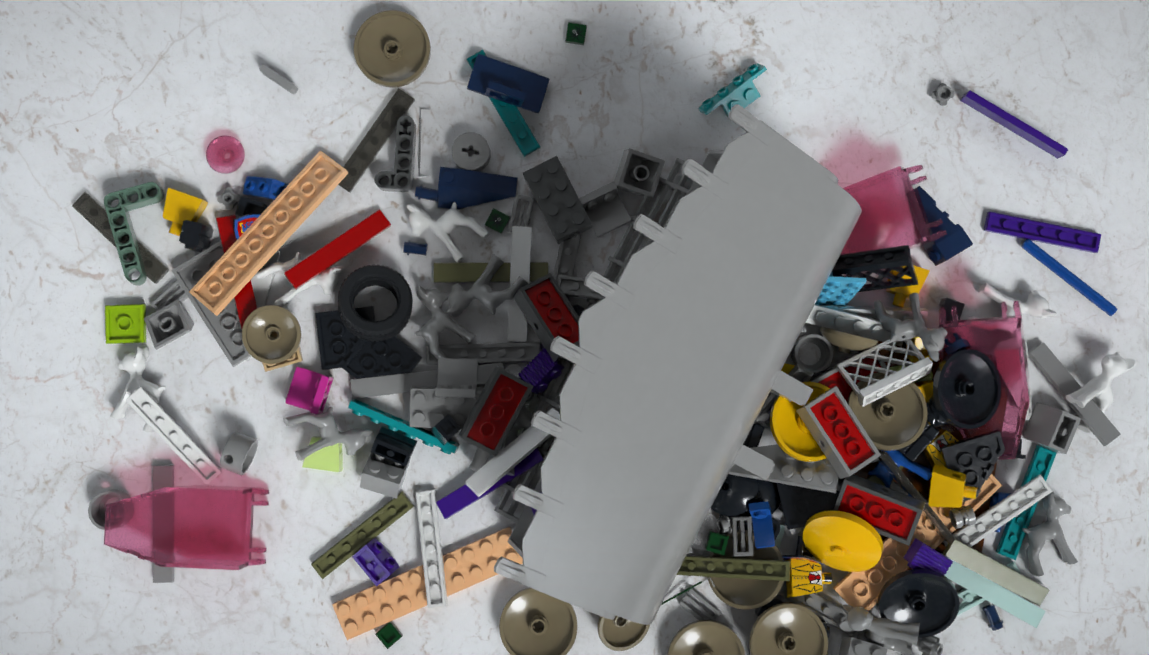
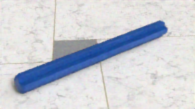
[1021,239,1117,316]

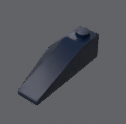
[438,167,518,210]
[907,186,973,266]

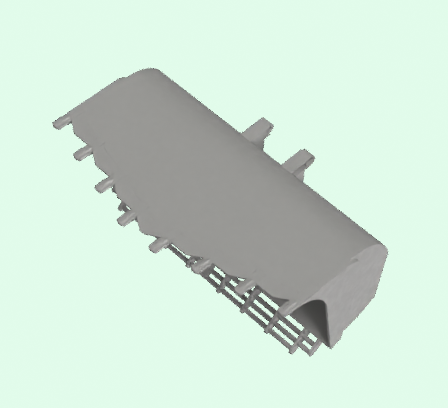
[494,104,862,625]

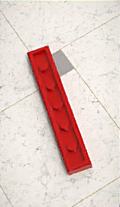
[284,209,391,290]
[216,215,257,329]

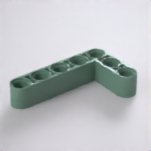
[104,182,164,286]

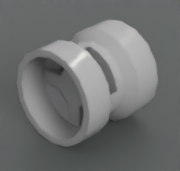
[949,505,976,529]

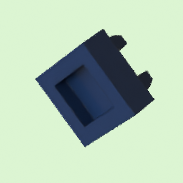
[944,333,971,355]

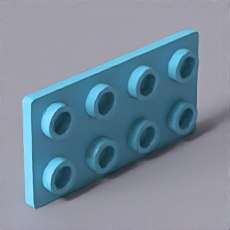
[815,272,866,306]

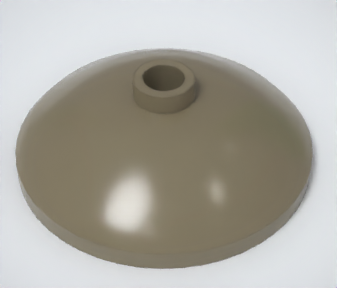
[242,305,301,364]
[819,326,878,354]
[598,616,650,651]

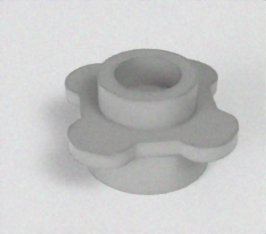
[931,83,954,106]
[217,187,240,210]
[716,515,732,534]

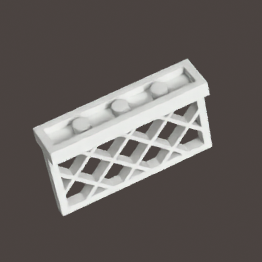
[837,339,933,407]

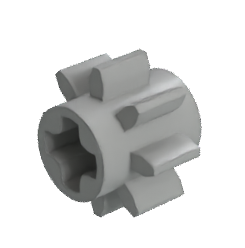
[918,636,943,655]

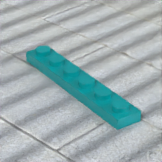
[348,399,460,454]

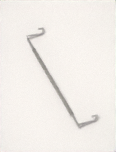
[418,108,431,177]

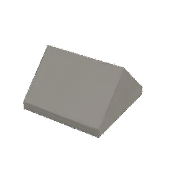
[144,300,194,350]

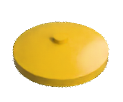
[770,382,830,462]
[803,511,883,572]

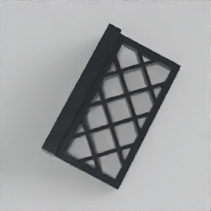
[832,245,918,292]

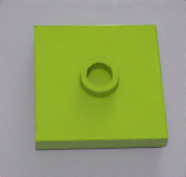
[105,304,146,344]

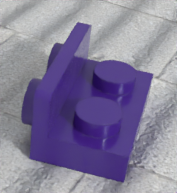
[352,538,399,587]

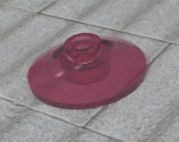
[206,135,245,174]

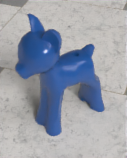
[868,450,932,488]

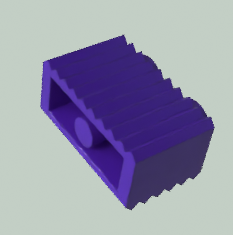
[518,348,565,394]
[903,538,953,575]

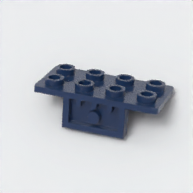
[467,54,550,113]

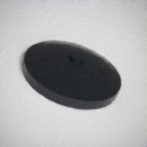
[933,349,1001,429]
[878,569,960,638]

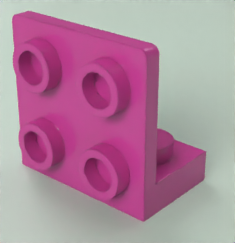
[285,367,334,414]

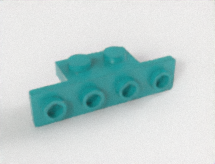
[698,63,767,118]

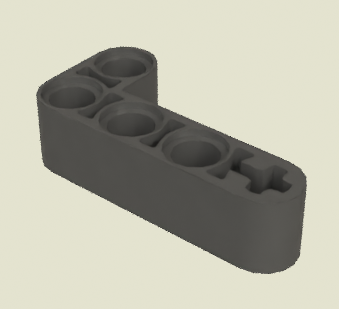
[374,115,416,192]

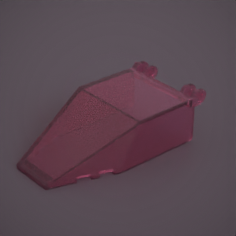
[840,165,947,255]
[938,300,1030,460]
[104,485,269,570]

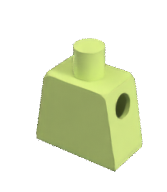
[302,436,343,472]

